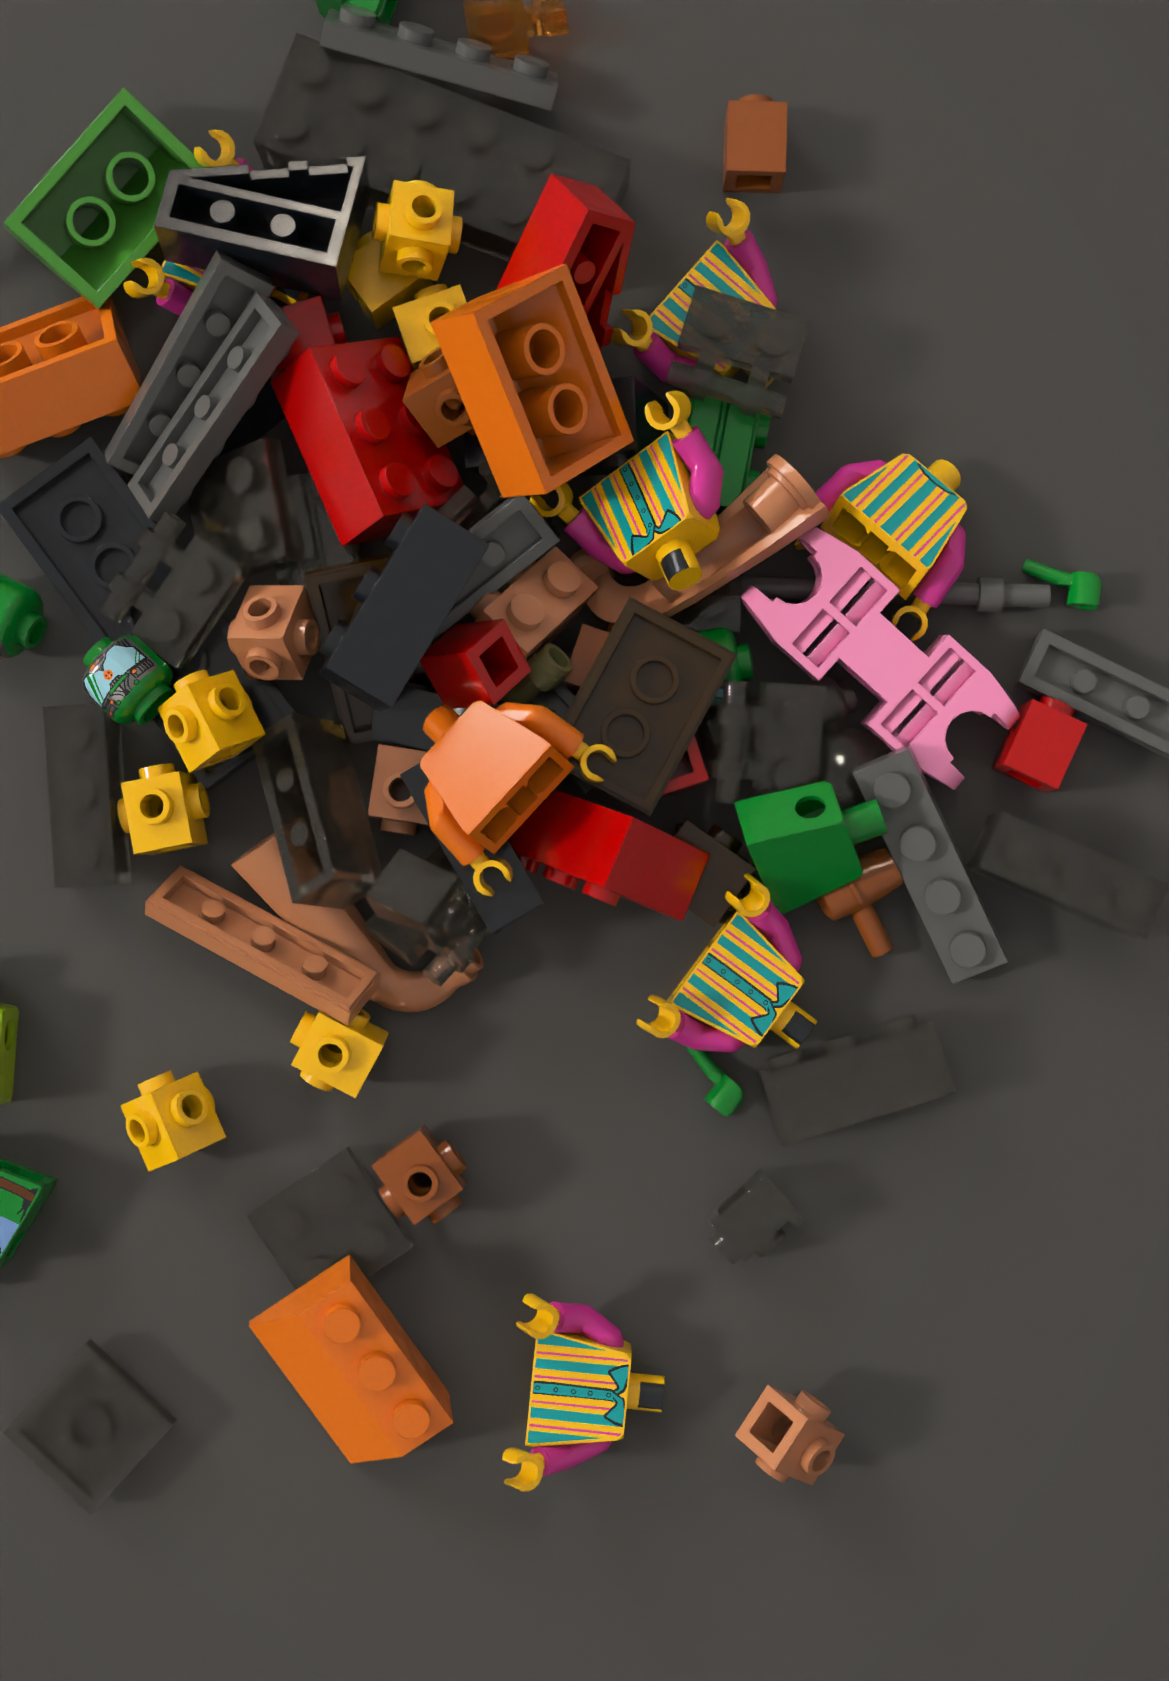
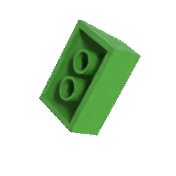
[3,87,206,309]

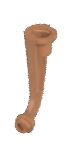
[570,454,830,625]
[230,818,484,1012]

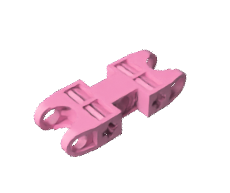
[739,527,1020,790]

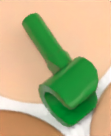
[1021,558,1102,611]
[685,1046,744,1117]

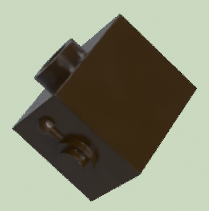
[673,819,756,927]

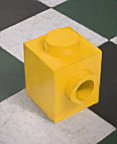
[346,231,433,329]

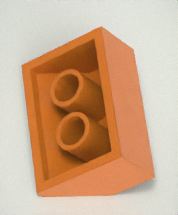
[430,264,634,498]
[0,296,142,459]
[249,1254,453,1464]

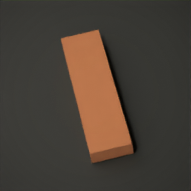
[145,865,382,1026]

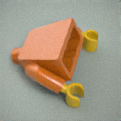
[420,700,617,896]

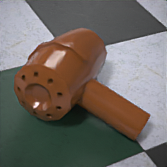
[816,847,904,957]

